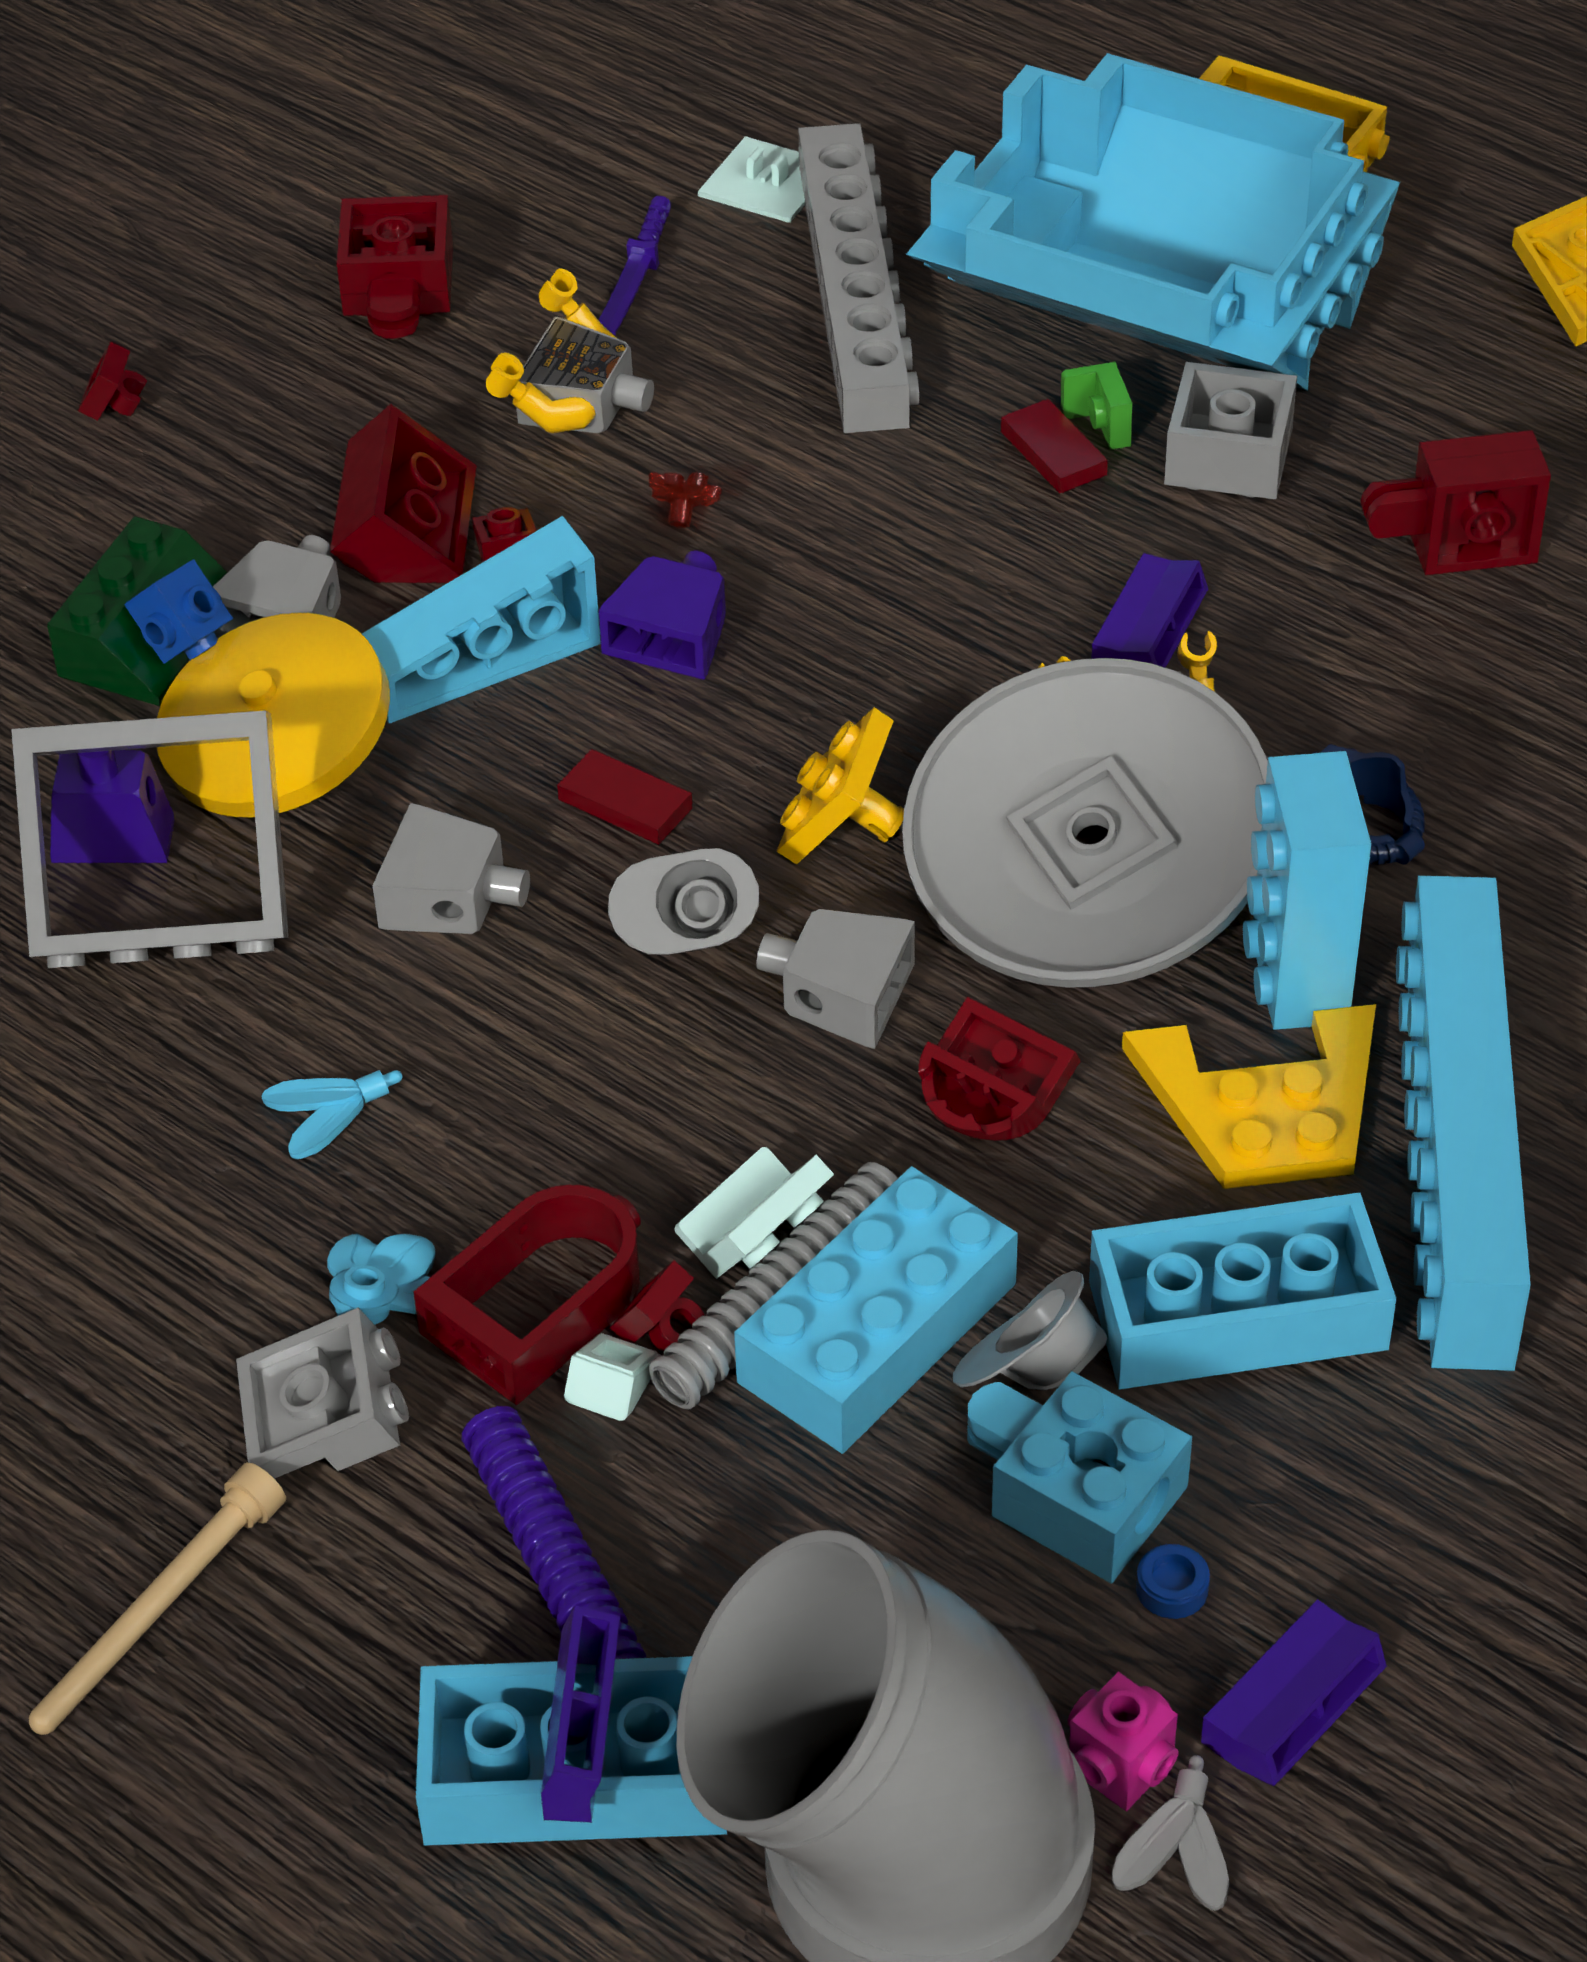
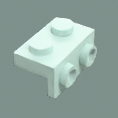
[674,1147,834,1279]

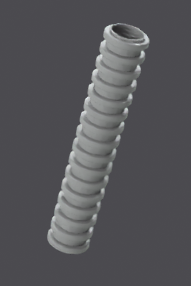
[649,1162,898,1409]

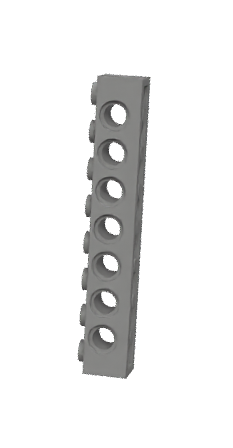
[798,123,919,433]

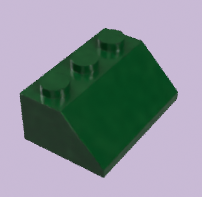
[47,516,228,706]

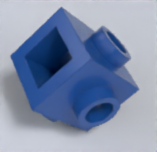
[124,559,233,664]

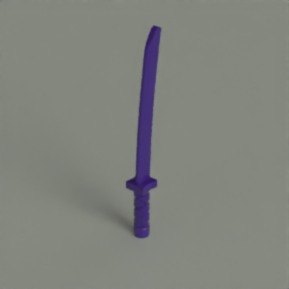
[599,196,671,336]

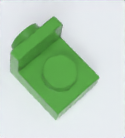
[1061,362,1132,450]

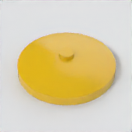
[156,613,390,818]

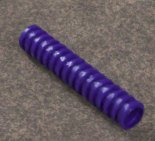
[461,1406,647,1659]

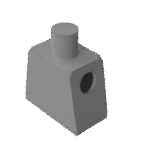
[213,535,341,638]
[372,803,530,934]
[756,909,915,1049]

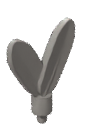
[1112,1755,1229,1911]

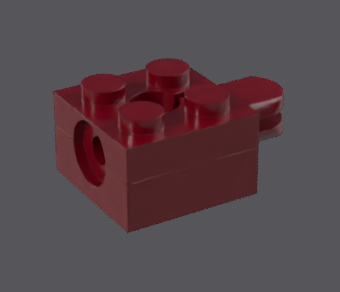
[336,195,453,339]
[1360,430,1551,575]

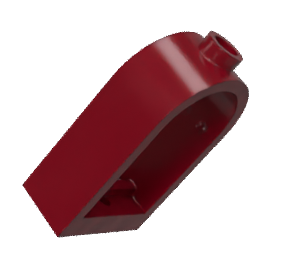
[413,1185,641,1406]

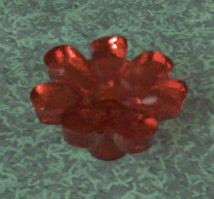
[649,472,722,528]

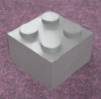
[1164,362,1297,499]

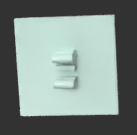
[698,136,805,223]

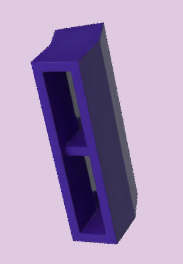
[1091,553,1208,668]
[1201,1599,1387,1786]
[541,1605,620,1823]

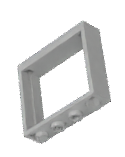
[11,710,289,968]

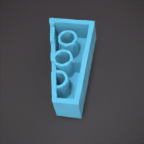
[362,516,601,724]

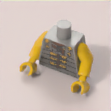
[486,268,654,433]

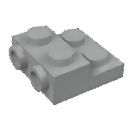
[236,1307,409,1479]

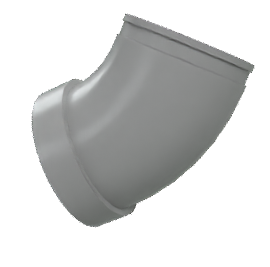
[677,1530,1095,1962]

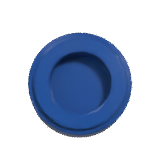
[1136,1544,1210,1619]

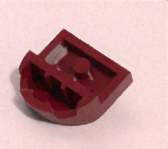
[918,996,1081,1141]

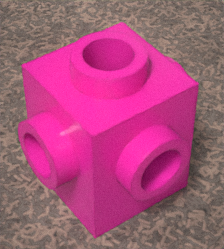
[1067,1671,1178,1812]

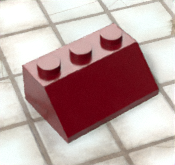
[330,404,477,583]

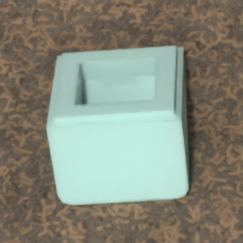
[564,1333,661,1421]

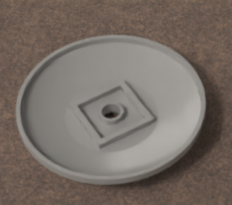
[902,658,1268,988]

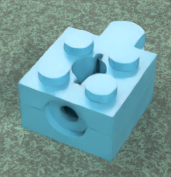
[967,1371,1192,1584]

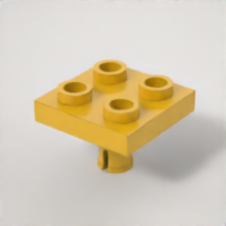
[777,707,904,865]

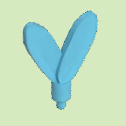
[261,1070,403,1159]

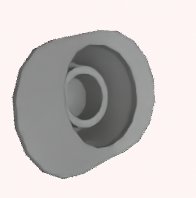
[608,848,759,955]
[953,1270,1107,1390]

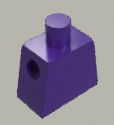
[599,551,726,680]
[50,750,175,863]

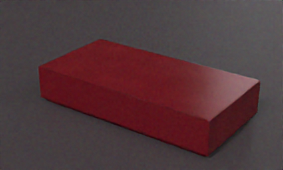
[1001,399,1108,494]
[557,749,693,845]

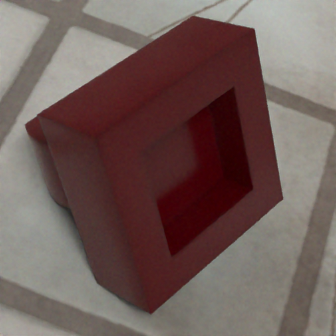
[78,341,147,421]
[610,1260,704,1352]

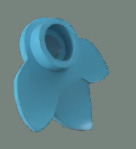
[327,1234,435,1325]

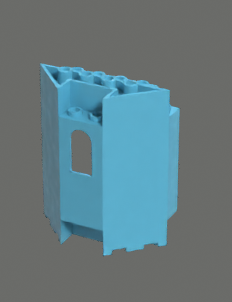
[906,53,1400,390]

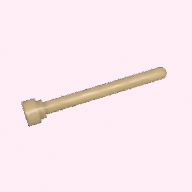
[29,1462,286,1735]

